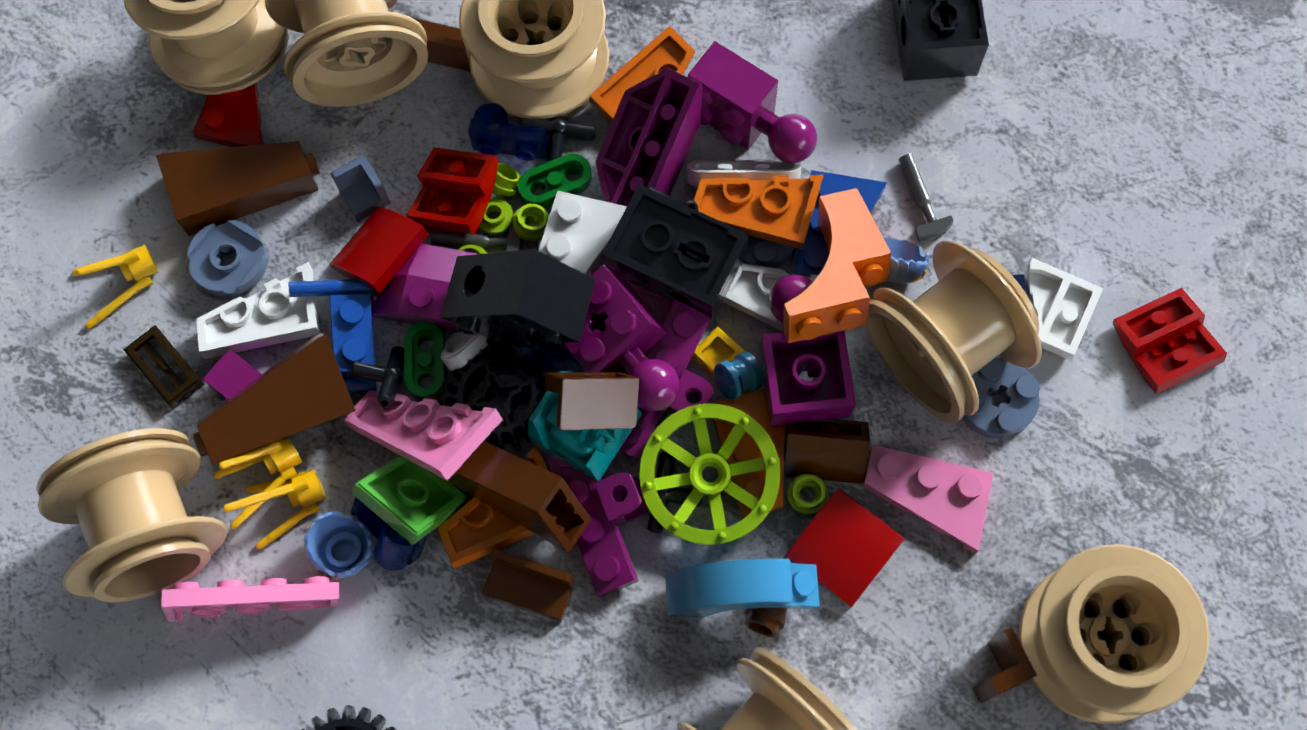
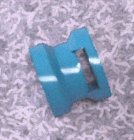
[714,351,764,400]

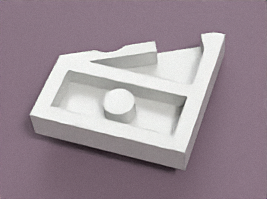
[1027,258,1103,361]

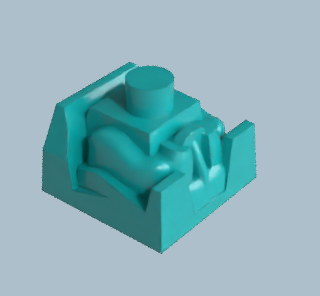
[528,370,642,482]

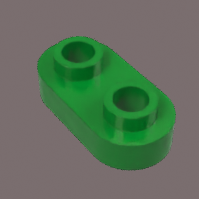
[518,154,592,208]
[404,322,447,400]

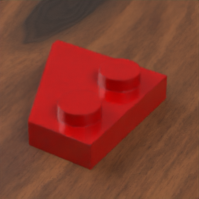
[193,83,264,147]

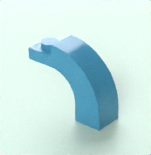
[665,559,820,618]

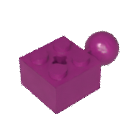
[688,41,817,163]
[564,264,679,412]
[759,275,856,426]

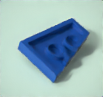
[793,170,887,277]

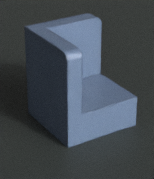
[331,154,391,222]

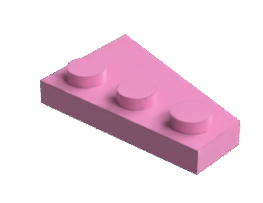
[863,445,993,554]

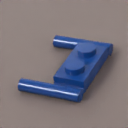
[288,279,376,394]

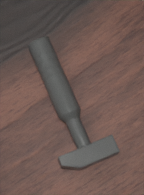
[899,153,953,242]
[431,224,522,251]

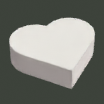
[441,332,488,371]

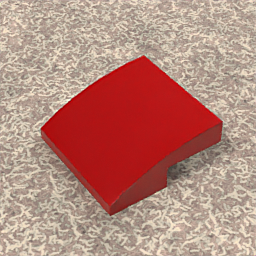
[406,147,499,235]
[329,207,429,293]
[1113,288,1227,394]
[786,488,905,607]

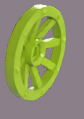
[640,403,780,545]

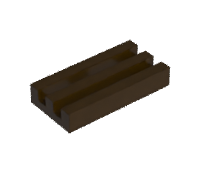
[123,325,205,409]

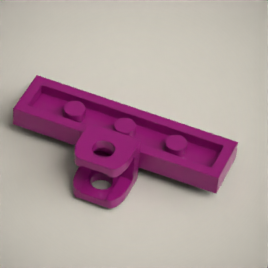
[619,300,714,461]
[543,450,649,597]

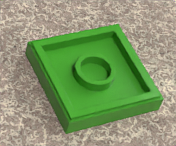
[352,455,468,545]

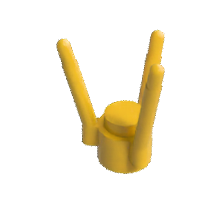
[72,244,159,329]
[213,437,302,529]
[223,469,327,550]

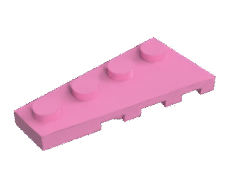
[342,390,503,480]
[161,576,339,622]

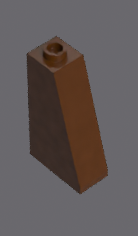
[156,141,320,236]
[193,331,356,465]
[447,441,592,553]

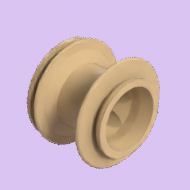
[123,0,289,95]
[265,0,429,107]
[459,0,609,122]
[864,241,1042,424]
[36,428,228,603]
[1018,544,1210,724]
[677,647,857,730]

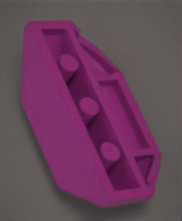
[595,68,703,207]
[371,243,477,332]

